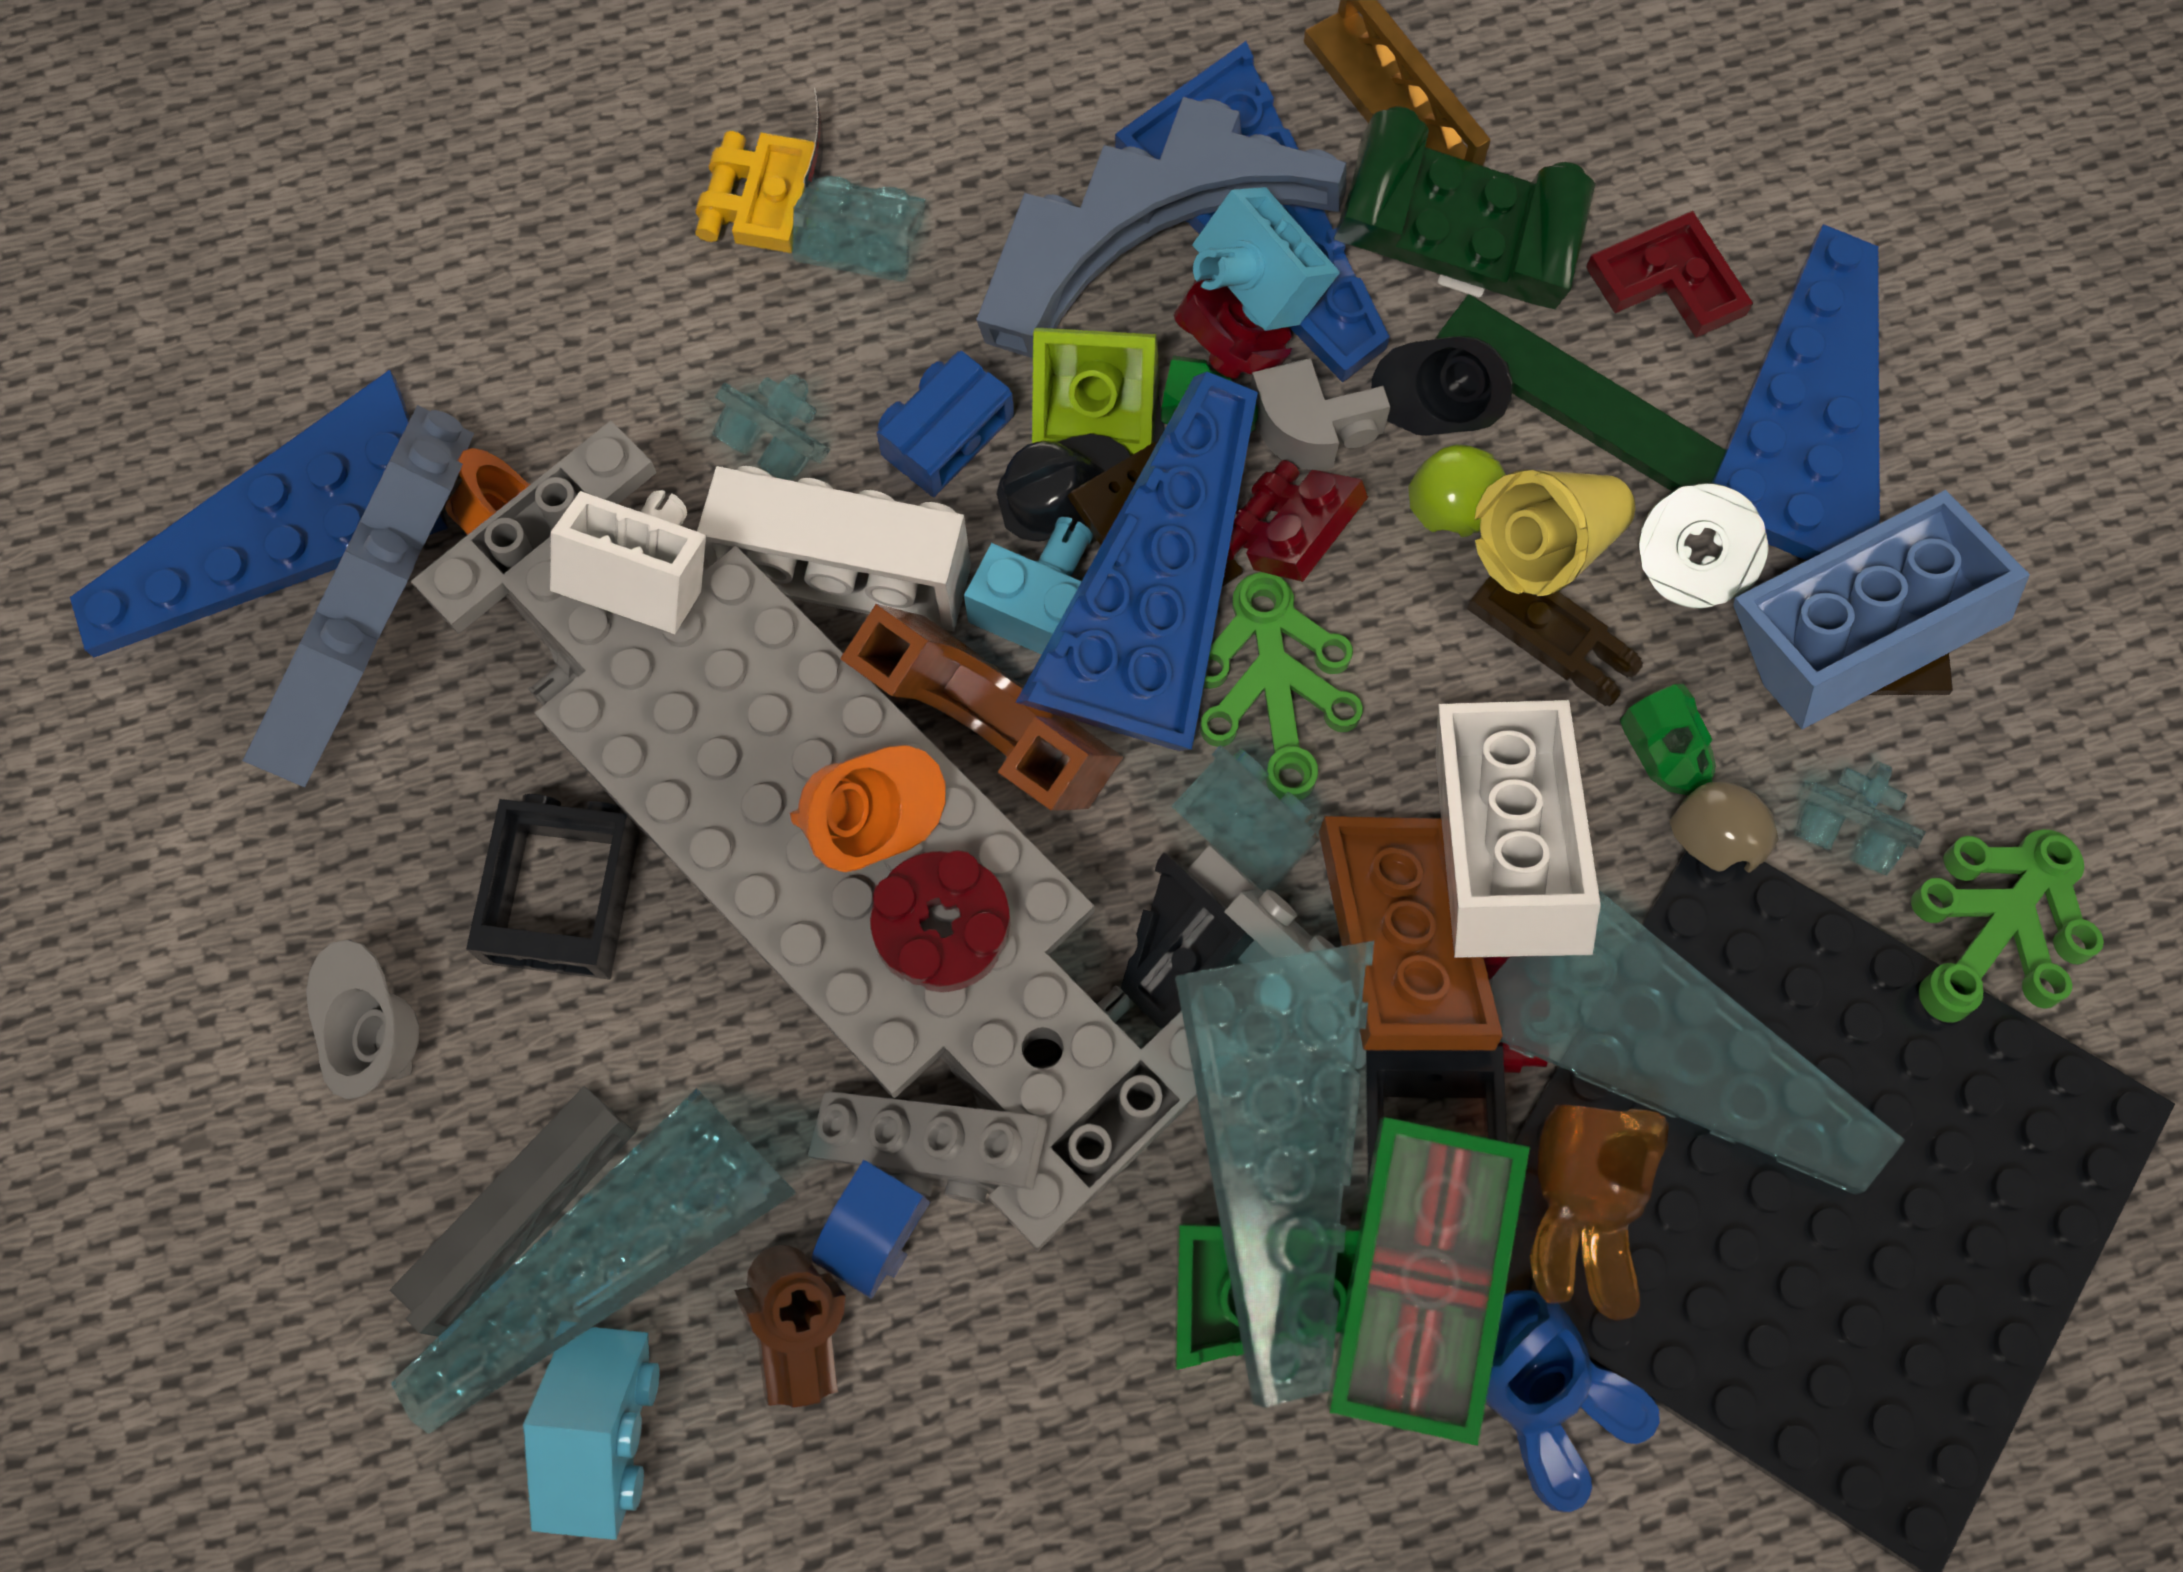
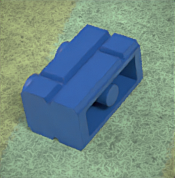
[876,350,1014,497]

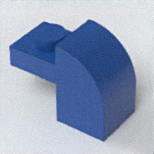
[812,1159,930,1299]

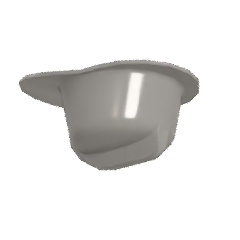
[306,940,419,1099]

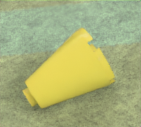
[1475,470,1635,596]

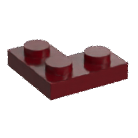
[1586,211,1753,338]

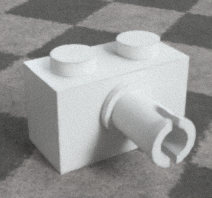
[550,490,706,634]

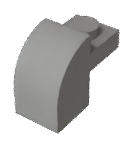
[1250,358,1390,470]

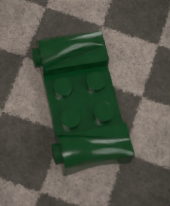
[1333,106,1595,310]

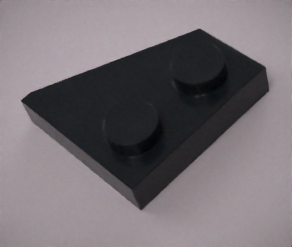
[1120,852,1254,1030]

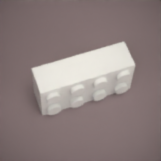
[697,466,971,631]
[1436,700,1601,958]

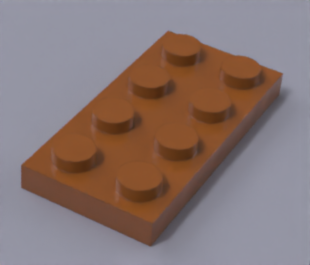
[1319,816,1503,1050]

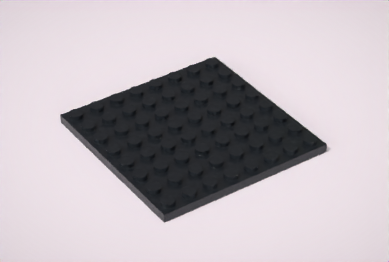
[1504,849,2175,1572]

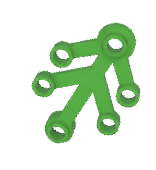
[1200,572,1363,802]
[1911,829,2104,1023]

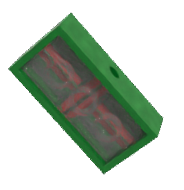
[1327,1117,1530,1446]

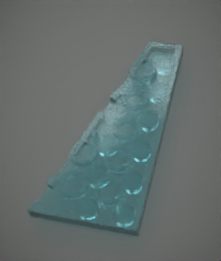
[1489,889,1905,1195]
[1175,941,1374,1408]
[391,1088,797,1434]

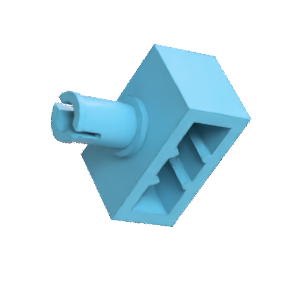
[1192,187,1340,331]
[964,517,1093,655]

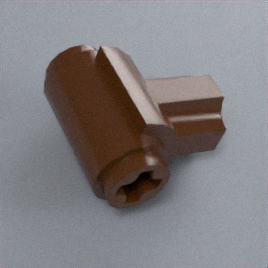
[734,1245,846,1408]

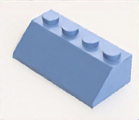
[1734,490,2030,729]

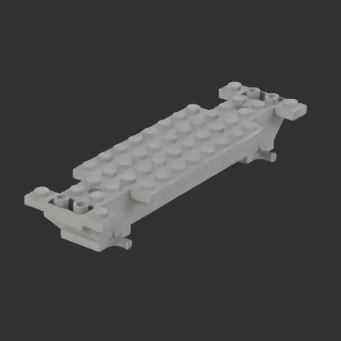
[411,420,1240,1251]

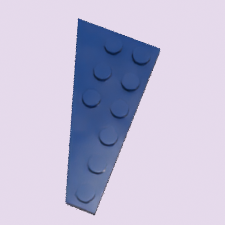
[1115,41,1390,383]
[1712,224,1880,561]
[70,370,448,658]
[1015,372,1258,751]

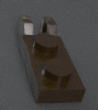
[1467,576,1643,707]

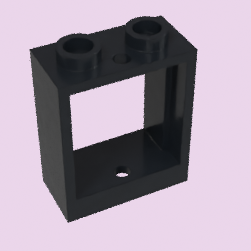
[466,794,640,980]
[1365,1046,1508,1185]

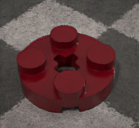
[1173,279,1292,379]
[870,850,1011,992]

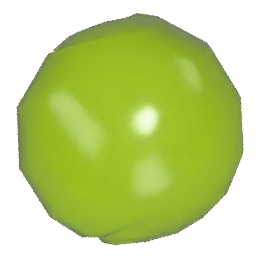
[1408,445,1506,537]

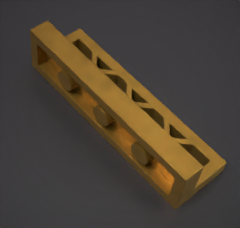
[1304,0,1491,166]

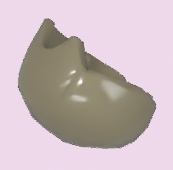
[1669,781,1779,873]

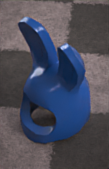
[1486,1290,1660,1513]

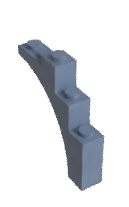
[976,97,1346,358]
[242,405,474,787]

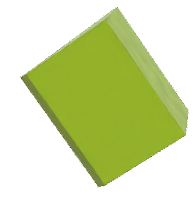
[1032,328,1160,455]

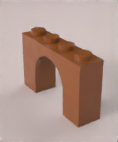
[840,604,1123,811]

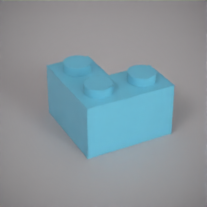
[523,1325,659,1540]

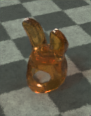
[1530,1105,1669,1321]

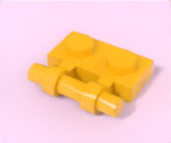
[695,131,815,253]

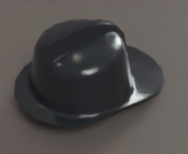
[1371,336,1512,436]
[996,434,1134,542]

